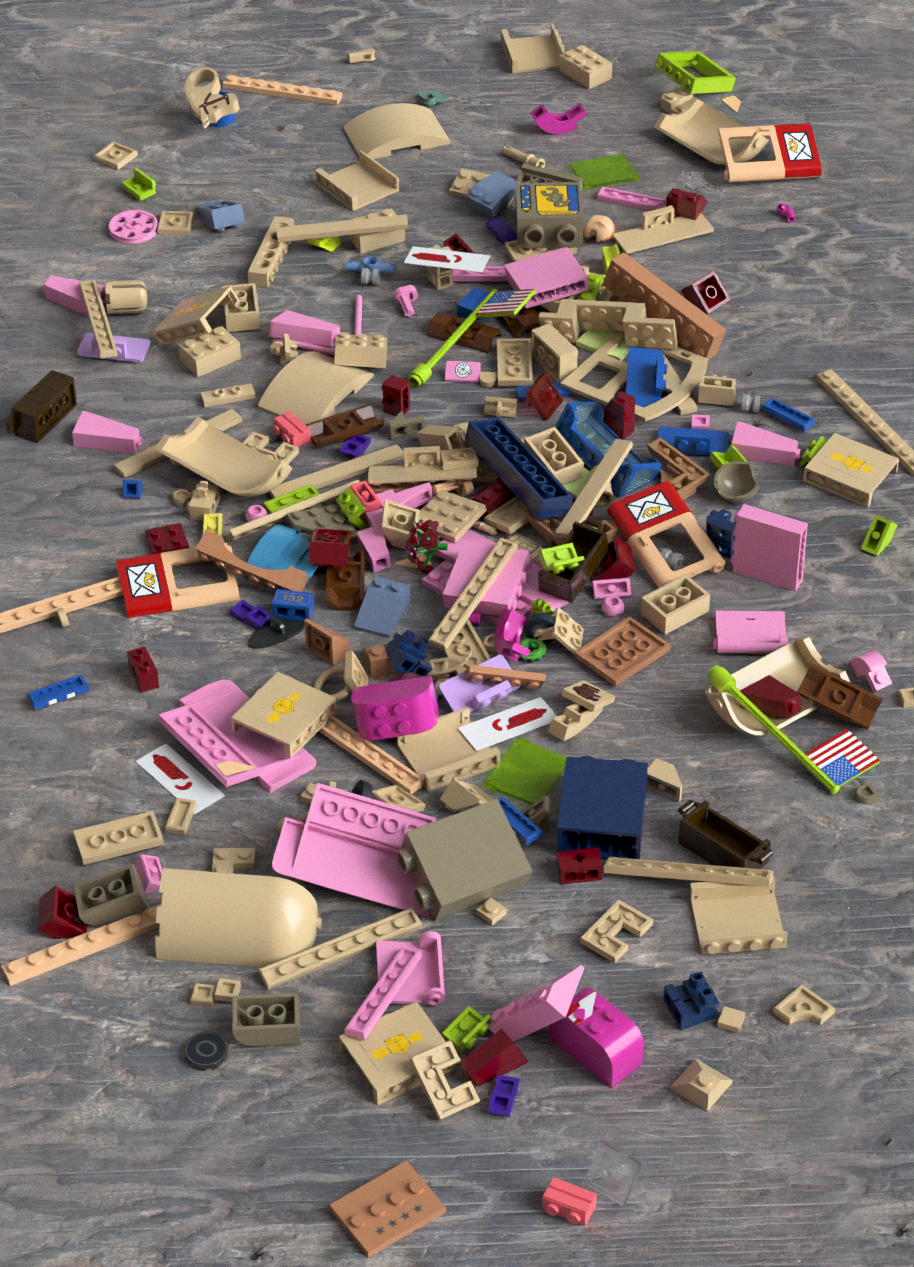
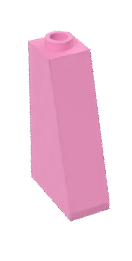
[43,275,107,316]
[269,310,341,347]
[72,411,142,454]
[731,421,801,466]

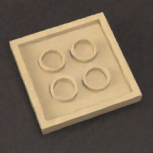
[419,490,487,543]

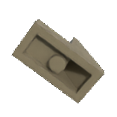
[390,411,425,440]
[521,795,552,832]

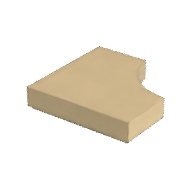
[773,984,835,1025]

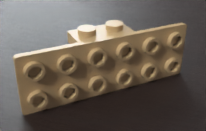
[613,206,714,254]
[368,446,477,486]

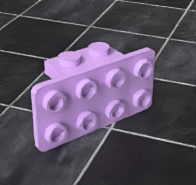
[77,333,151,363]
[438,655,520,712]

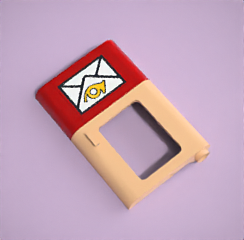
[717,123,822,183]
[607,481,725,588]
[116,542,240,618]

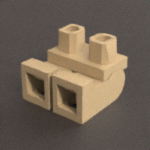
[426,244,453,290]

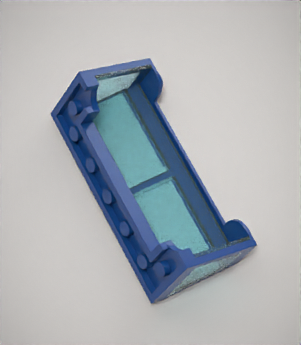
[555,401,662,496]

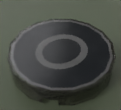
[184,1031,229,1071]

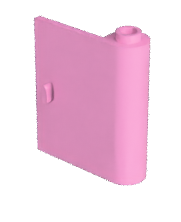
[713,611,788,654]
[376,931,445,1006]

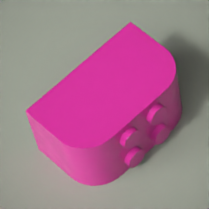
[351,676,439,740]
[549,988,644,1088]

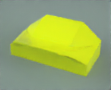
[307,222,342,252]
[602,244,619,274]

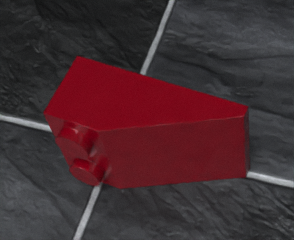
[309,528,352,568]

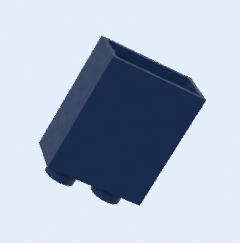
[557,756,648,860]

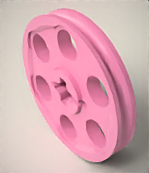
[109,210,158,244]

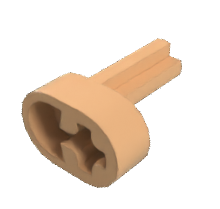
[432,479,474,496]

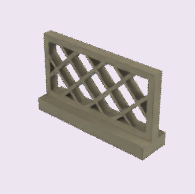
[515,163,583,197]

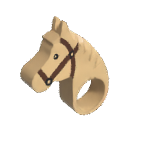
[185,67,239,129]

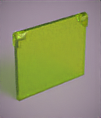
[570,153,639,190]
[484,737,566,805]

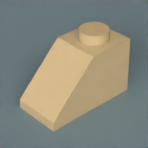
[647,758,682,802]

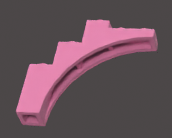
[357,482,433,573]

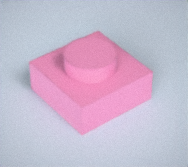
[691,415,710,430]

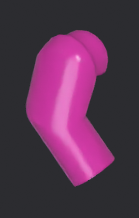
[777,203,796,223]

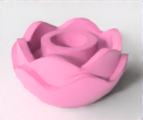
[245,505,268,522]
[601,596,625,617]

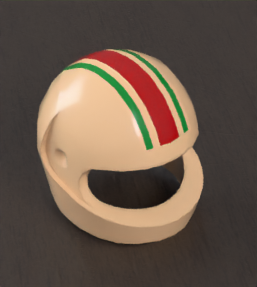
[584,215,615,243]

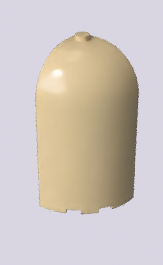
[654,96,769,166]
[155,416,292,497]
[705,637,850,735]
[155,868,322,967]

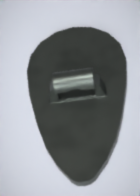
[249,615,305,649]

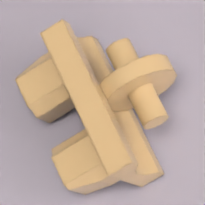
[270,333,298,366]
[484,396,517,417]

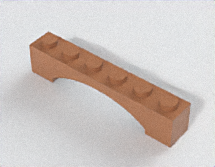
[196,529,308,592]

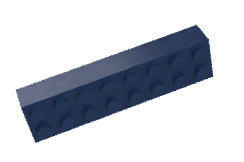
[465,417,573,520]

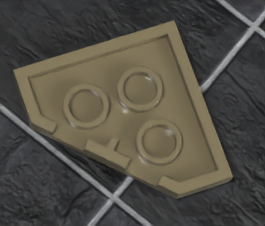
[286,504,358,543]

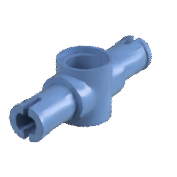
[346,256,396,274]

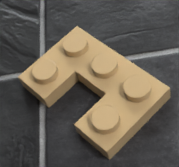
[243,432,299,464]
[212,848,256,874]
[580,900,653,963]
[410,1040,480,1121]

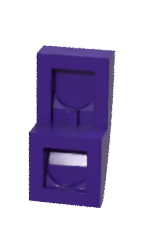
[486,217,517,245]
[339,435,371,458]
[230,599,272,629]
[487,1075,520,1117]

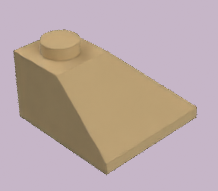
[381,500,420,550]
[440,779,494,813]
[670,1059,733,1111]

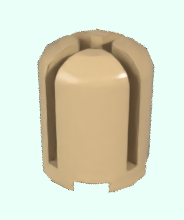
[106,280,147,315]

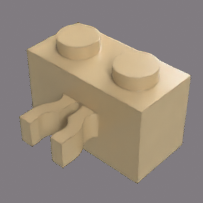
[698,374,736,406]
[187,481,220,521]

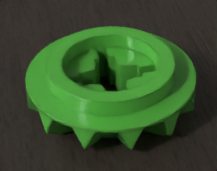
[520,638,546,662]

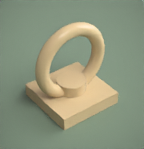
[314,650,368,702]

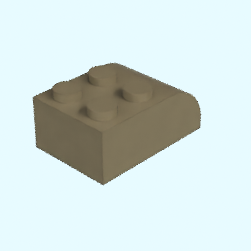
[74,863,147,926]
[233,993,301,1046]

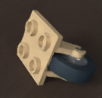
[524,607,584,655]

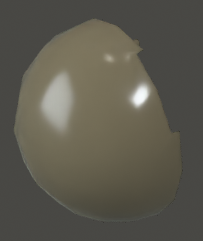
[714,461,759,503]

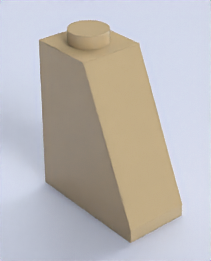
[417,425,464,450]

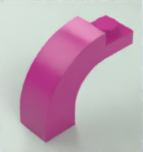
[530,103,588,134]
[494,609,530,662]

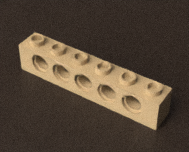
[248,216,296,288]

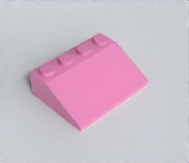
[488,965,584,1042]

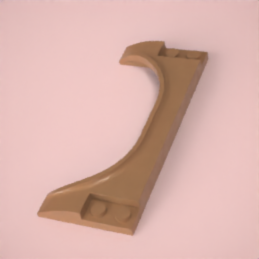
[527,437,710,546]

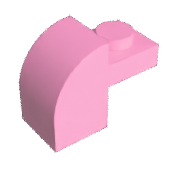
[849,650,892,692]

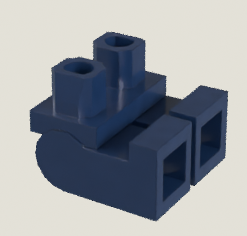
[706,509,736,559]
[386,629,433,678]
[663,971,720,1030]

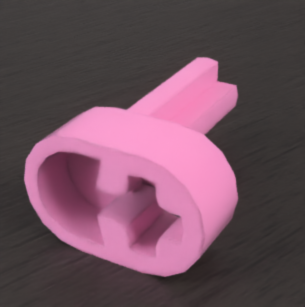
[393,285,418,318]

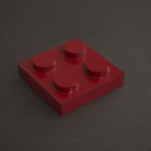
[145,523,189,554]

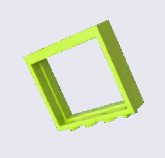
[654,51,736,94]

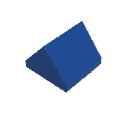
[122,479,143,499]

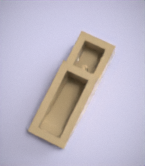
[548,703,603,741]

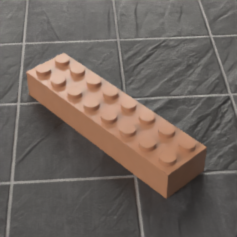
[603,252,726,360]

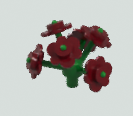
[406,519,448,573]

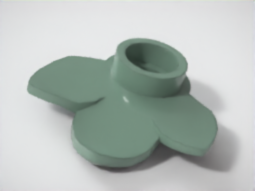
[419,89,449,107]

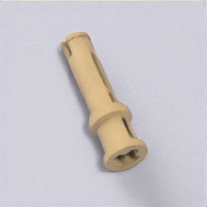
[502,145,545,168]

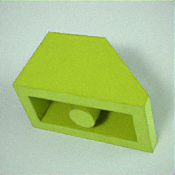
[860,515,898,556]

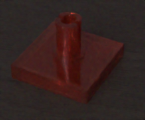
[525,372,563,421]

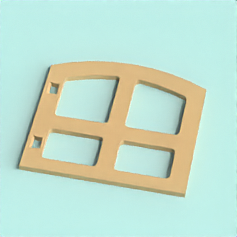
[560,331,708,421]

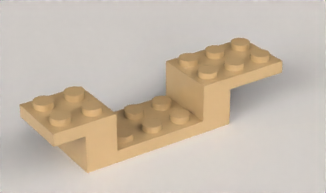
[539,299,678,349]

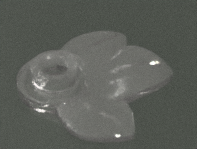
[679,171,710,190]

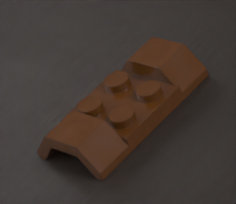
[496,286,541,338]
[427,312,503,353]
[306,404,385,448]
[326,549,365,611]
[797,663,883,730]

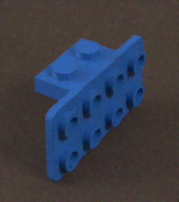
[626,347,667,407]
[657,427,729,456]

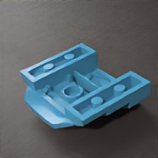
[245,525,318,583]

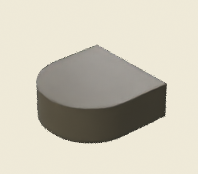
[855,783,880,805]

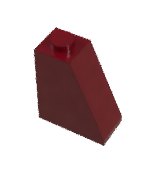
[602,391,635,440]
[740,675,801,719]
[460,1028,529,1086]

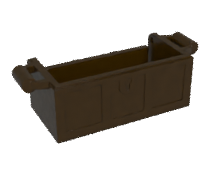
[6,370,77,443]
[538,517,608,603]
[678,799,773,869]

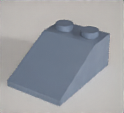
[466,171,519,219]
[196,200,245,231]
[354,576,411,638]

